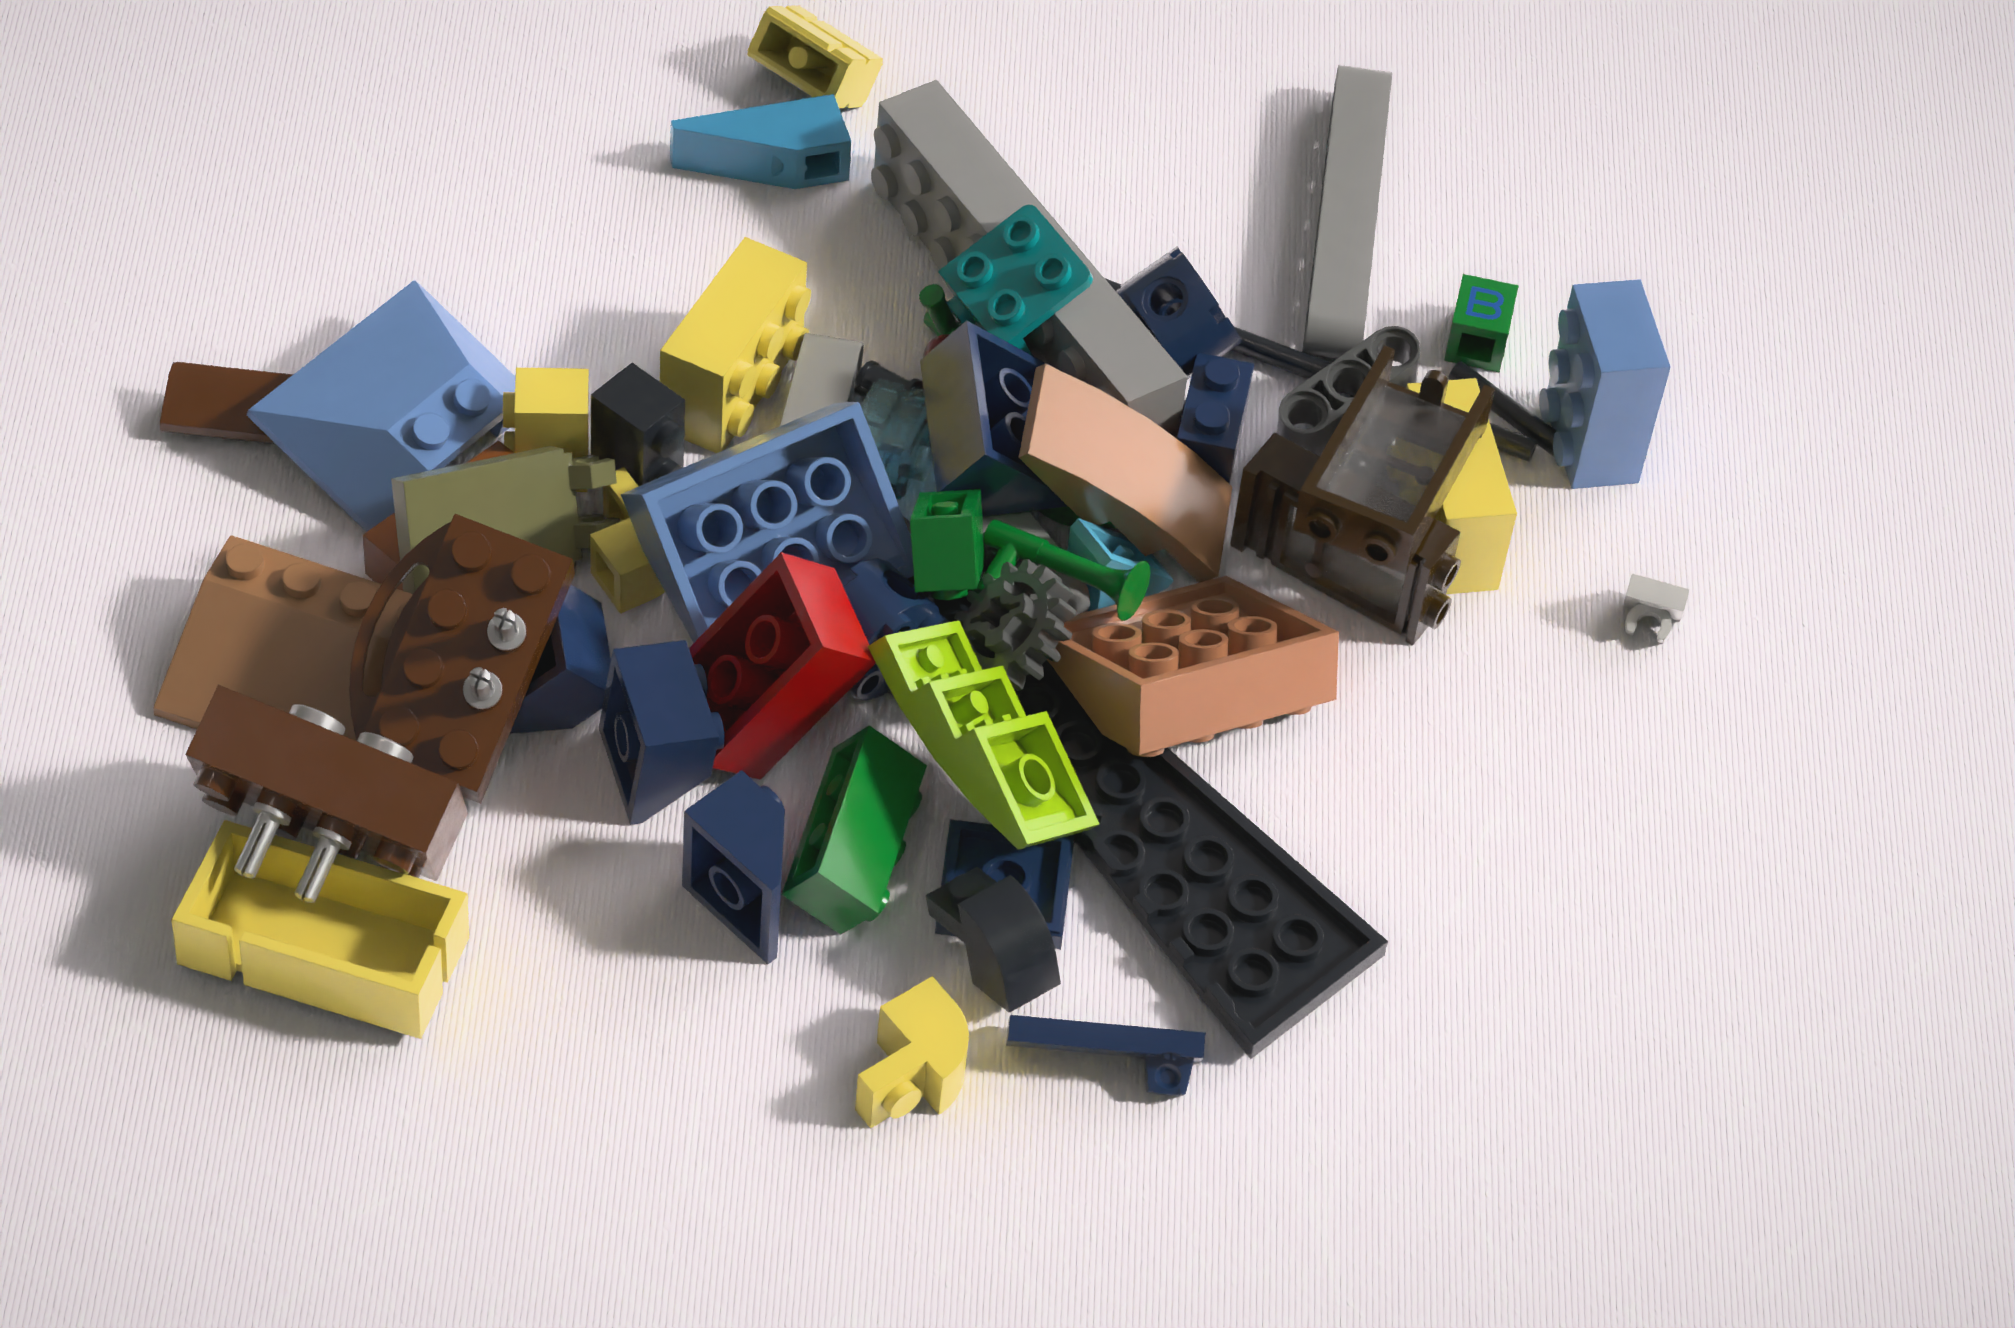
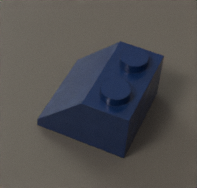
[510,585,611,734]
[598,640,724,825]
[682,770,785,965]

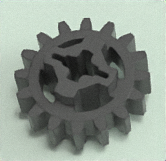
[954,559,1076,691]

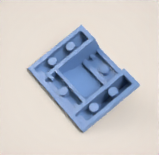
[247,279,516,532]

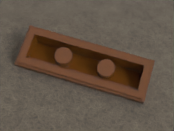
[159,361,293,444]

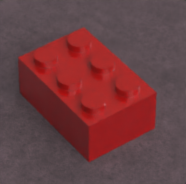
[689,552,876,780]

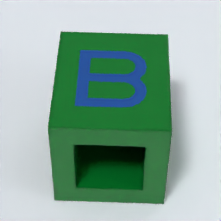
[1444,274,1519,373]

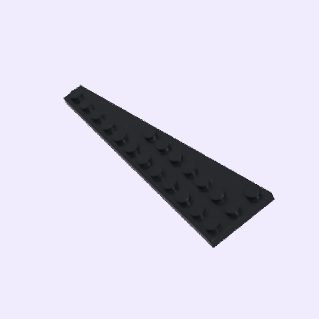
[903,516,1388,1059]

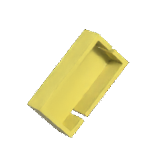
[171,820,469,1039]

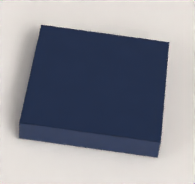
[935,819,1075,950]

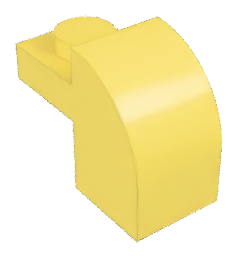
[590,467,665,614]
[855,976,969,1129]

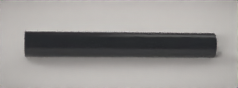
[1448,361,1558,457]

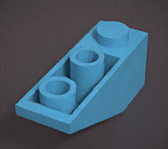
[670,94,852,189]

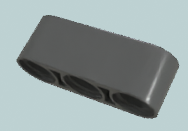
[1277,326,1421,456]

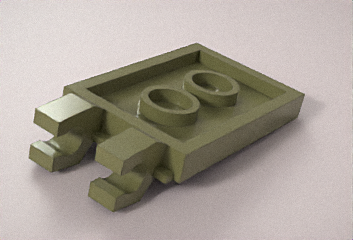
[391,446,620,594]

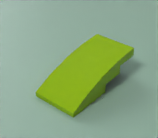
[868,620,1099,850]

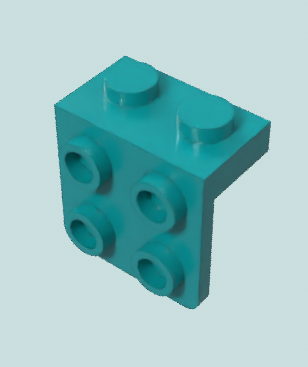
[938,204,1093,356]

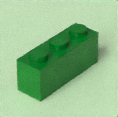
[781,725,927,935]

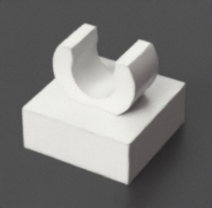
[1623,573,1690,644]

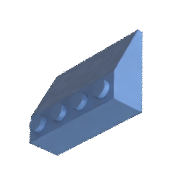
[621,402,914,643]

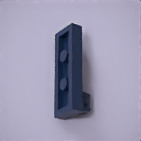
[1006,1015,1206,1096]

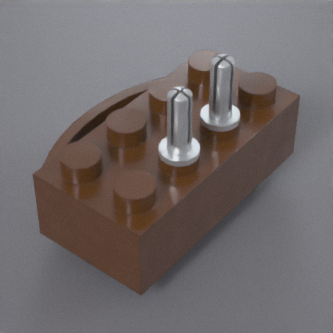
[349,513,575,804]
[185,685,468,903]

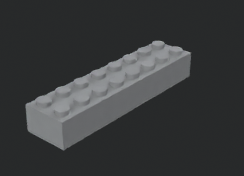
[871,79,1187,439]

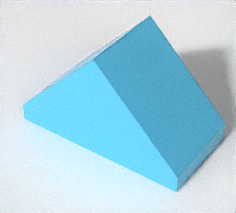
[1067,518,1174,611]

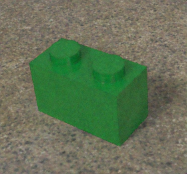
[910,489,985,600]

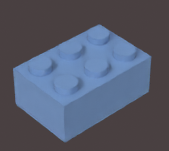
[1539,279,1671,489]

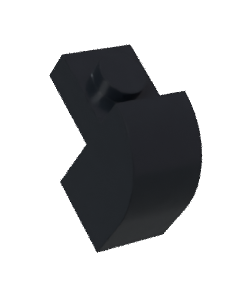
[925,867,1061,1013]

